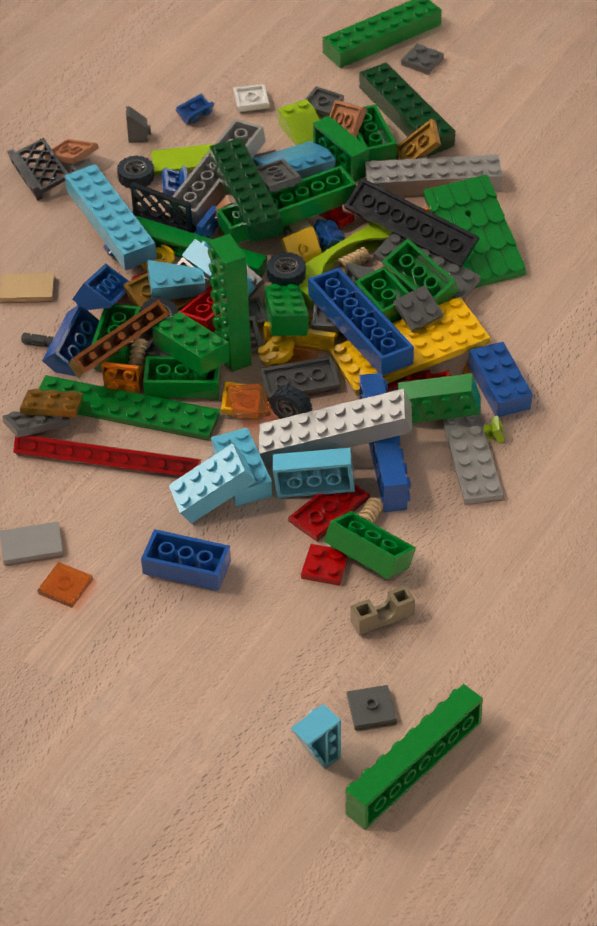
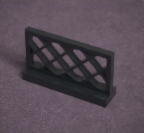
[7,138,69,201]
[130,182,196,233]

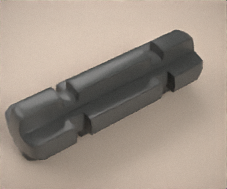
[21,332,54,347]

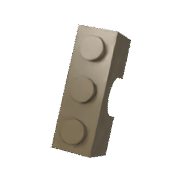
[350,585,415,636]

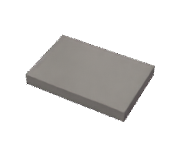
[0,522,63,565]

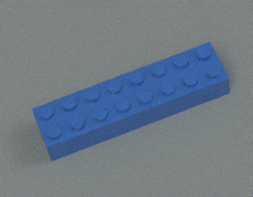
[308,268,414,376]
[359,373,411,512]

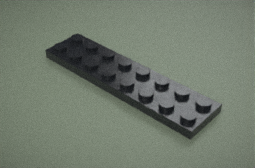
[344,178,480,267]

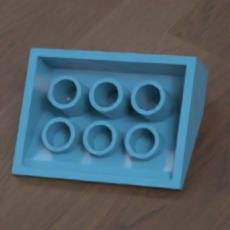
[253,141,336,179]

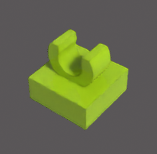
[483,416,505,443]

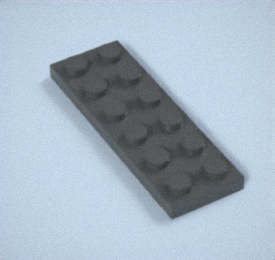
[373,233,481,300]

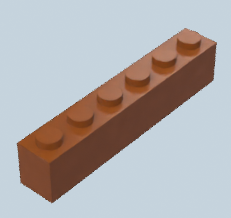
[68,300,169,378]

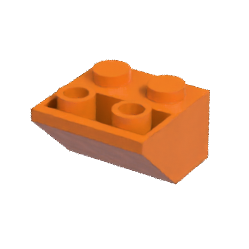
[101,362,145,394]

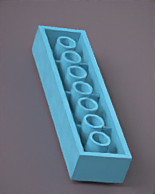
[65,164,157,271]

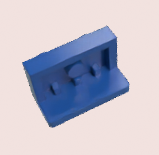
[175,93,215,125]
[162,165,189,196]
[194,205,218,238]
[313,219,345,252]

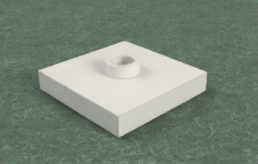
[233,84,270,112]

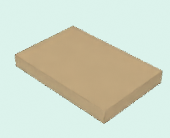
[0,273,55,303]

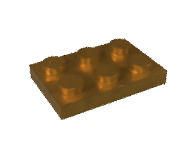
[397,119,441,160]
[20,389,83,418]

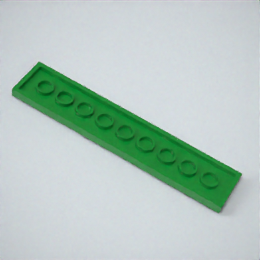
[39,375,220,441]

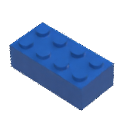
[467,341,533,417]
[141,529,231,591]

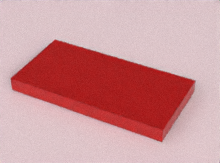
[288,484,370,542]

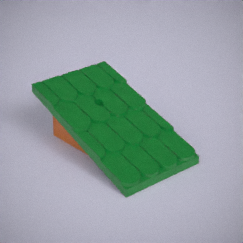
[423,174,526,288]

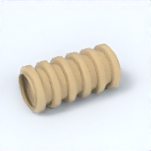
[337,247,370,273]
[128,338,148,366]
[359,497,383,523]

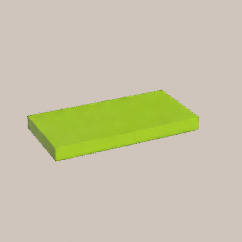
[151,143,215,176]

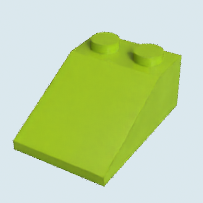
[277,99,320,145]

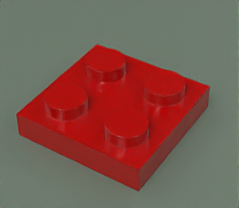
[301,544,348,586]

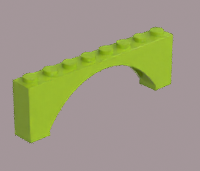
[299,223,391,311]

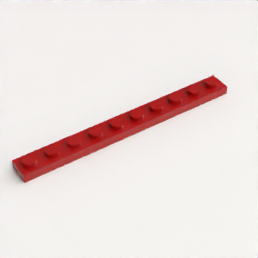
[13,435,201,476]

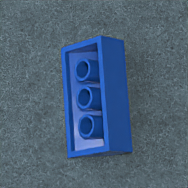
[72,263,129,310]
[42,305,99,377]

